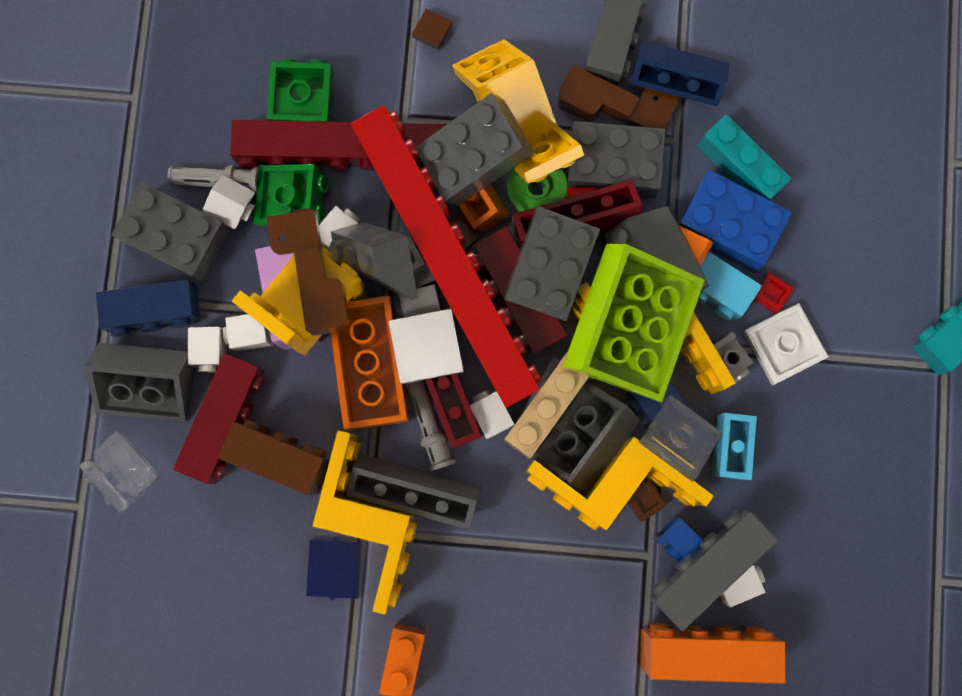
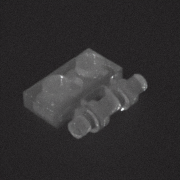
[79,431,161,513]

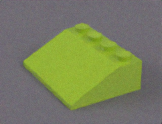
[563,244,705,402]

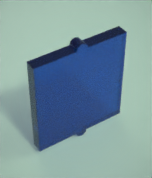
[306,538,362,601]

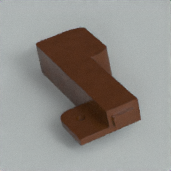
[558,65,680,133]
[266,208,350,336]

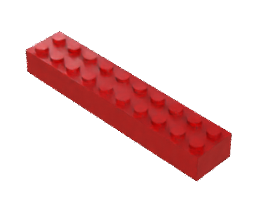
[350,105,542,408]

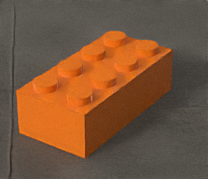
[331,296,410,431]
[641,623,786,684]

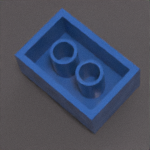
[678,170,792,273]

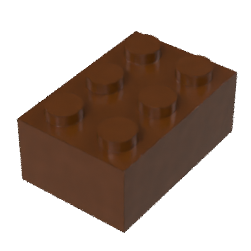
[218,419,330,495]

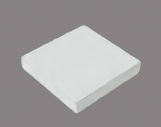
[743,303,829,385]
[389,309,464,384]

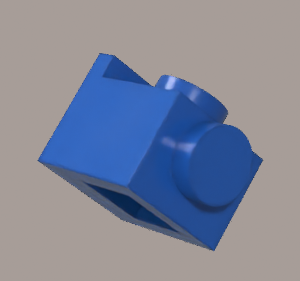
[653,516,703,562]

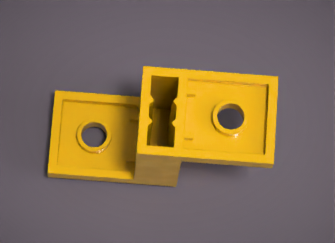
[452,39,584,184]
[232,246,368,356]
[571,282,736,394]
[313,430,418,614]
[525,437,714,531]

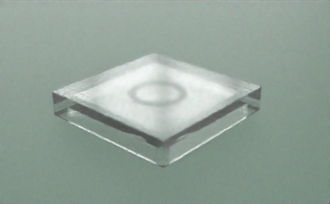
[639,395,722,481]

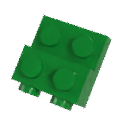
[267,58,334,122]
[253,164,329,227]

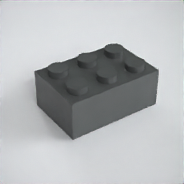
[415,93,535,205]
[567,121,665,198]
[111,182,231,283]
[503,207,600,321]

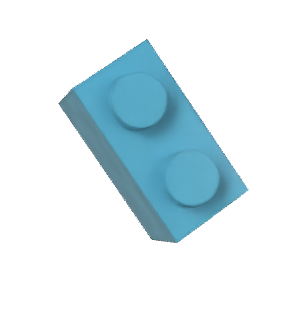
[697,252,762,321]
[711,413,757,480]

